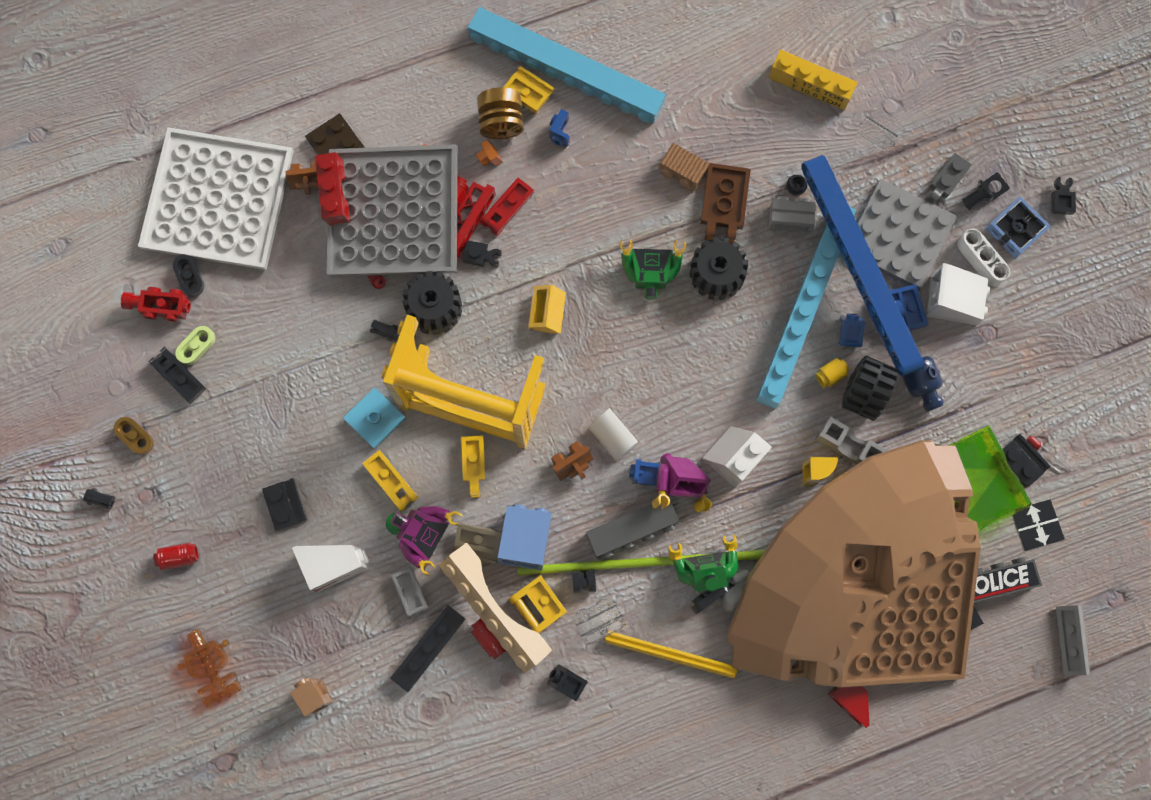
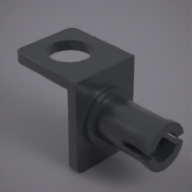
[962,172,1010,210]

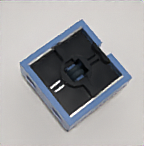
[985,196,1051,259]

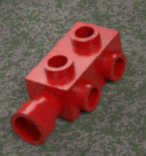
[121,287,191,322]

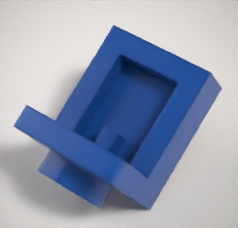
[549,109,570,147]
[629,459,660,487]

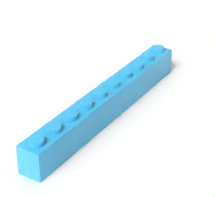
[468,7,666,124]
[755,207,856,409]

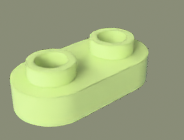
[175,326,215,365]

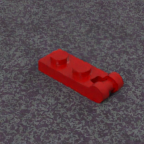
[480,178,534,236]

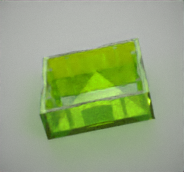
[949,425,1032,532]

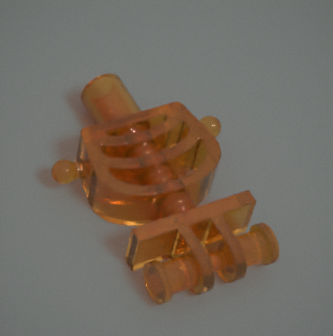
[178,629,242,708]

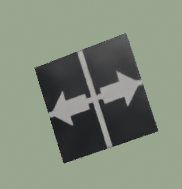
[1011,499,1065,551]

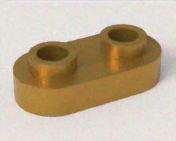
[114,417,154,455]

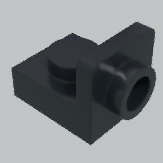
[547,664,588,702]

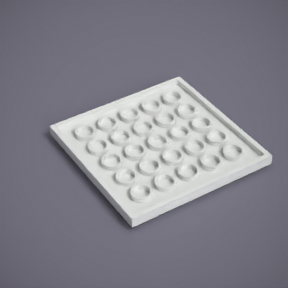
[138,127,293,270]

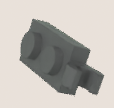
[926,153,972,204]

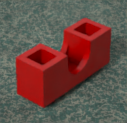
[315,152,350,226]

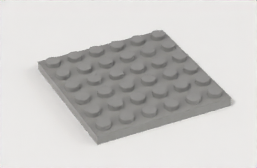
[327,144,458,277]

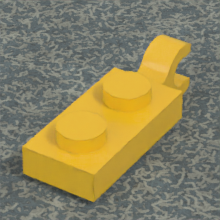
[461,436,486,498]

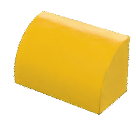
[528,285,566,334]
[802,457,838,486]

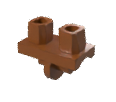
[285,162,318,195]
[551,441,594,481]

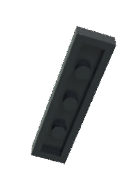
[390,605,466,693]

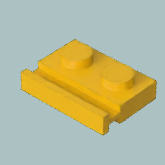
[504,66,554,114]

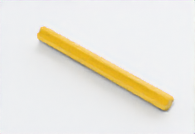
[605,631,737,678]

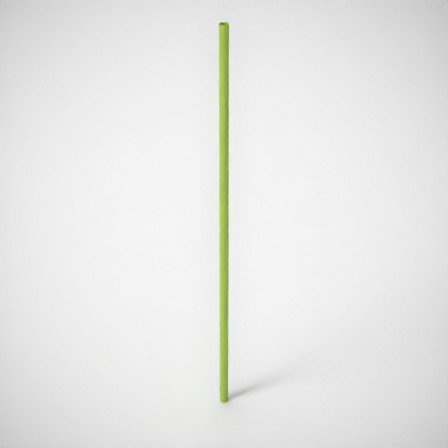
[518,550,765,575]

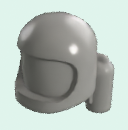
[721,569,750,614]

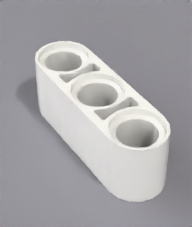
[957,229,1010,287]

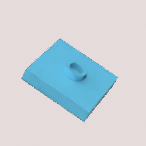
[343,387,406,449]

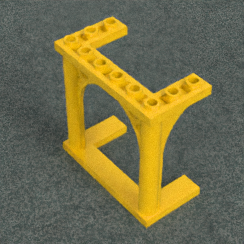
[381,315,546,449]

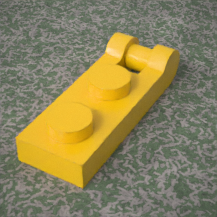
[362,449,419,512]

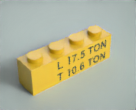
[768,49,858,111]

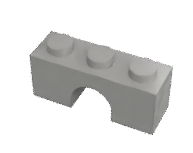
[815,417,888,465]

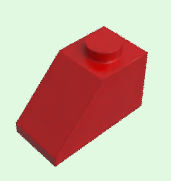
[827,686,870,728]

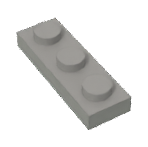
[1056,605,1090,676]

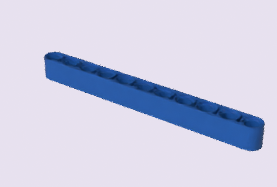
[801,155,924,376]

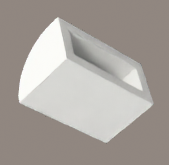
[589,408,638,462]

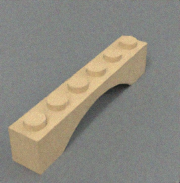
[439,543,552,673]

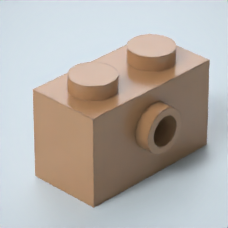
[290,677,333,717]

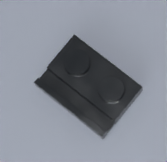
[995,434,1051,488]
[262,478,308,531]

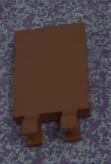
[700,163,751,244]

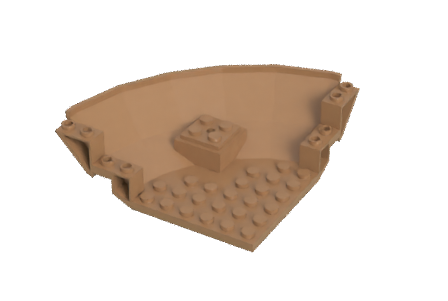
[727,440,981,687]

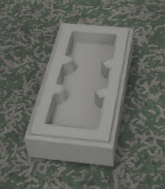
[390,566,429,617]

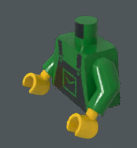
[619,239,686,300]
[669,535,738,592]

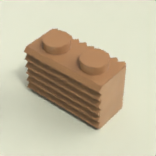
[659,143,709,190]

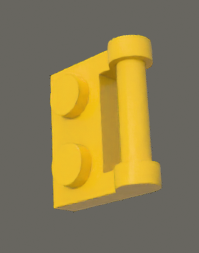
[508,575,567,633]

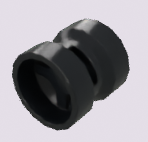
[572,569,596,593]

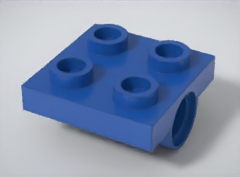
[890,284,929,331]

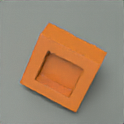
[476,139,503,166]

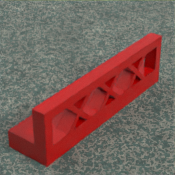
[457,182,496,260]

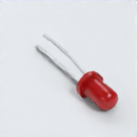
[1026,436,1072,474]

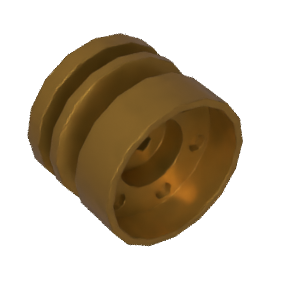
[477,87,524,140]

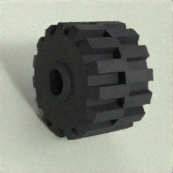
[690,237,748,300]
[402,271,462,335]
[842,355,898,421]

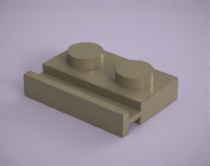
[452,522,502,565]

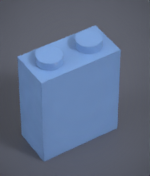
[498,504,552,571]

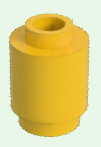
[815,358,849,388]

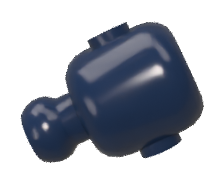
[902,356,944,412]

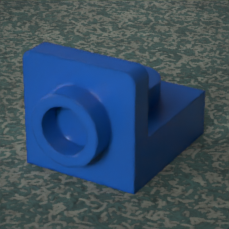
[839,313,866,347]

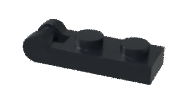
[148,346,207,404]

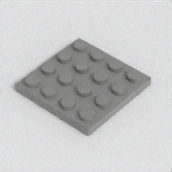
[858,179,957,291]

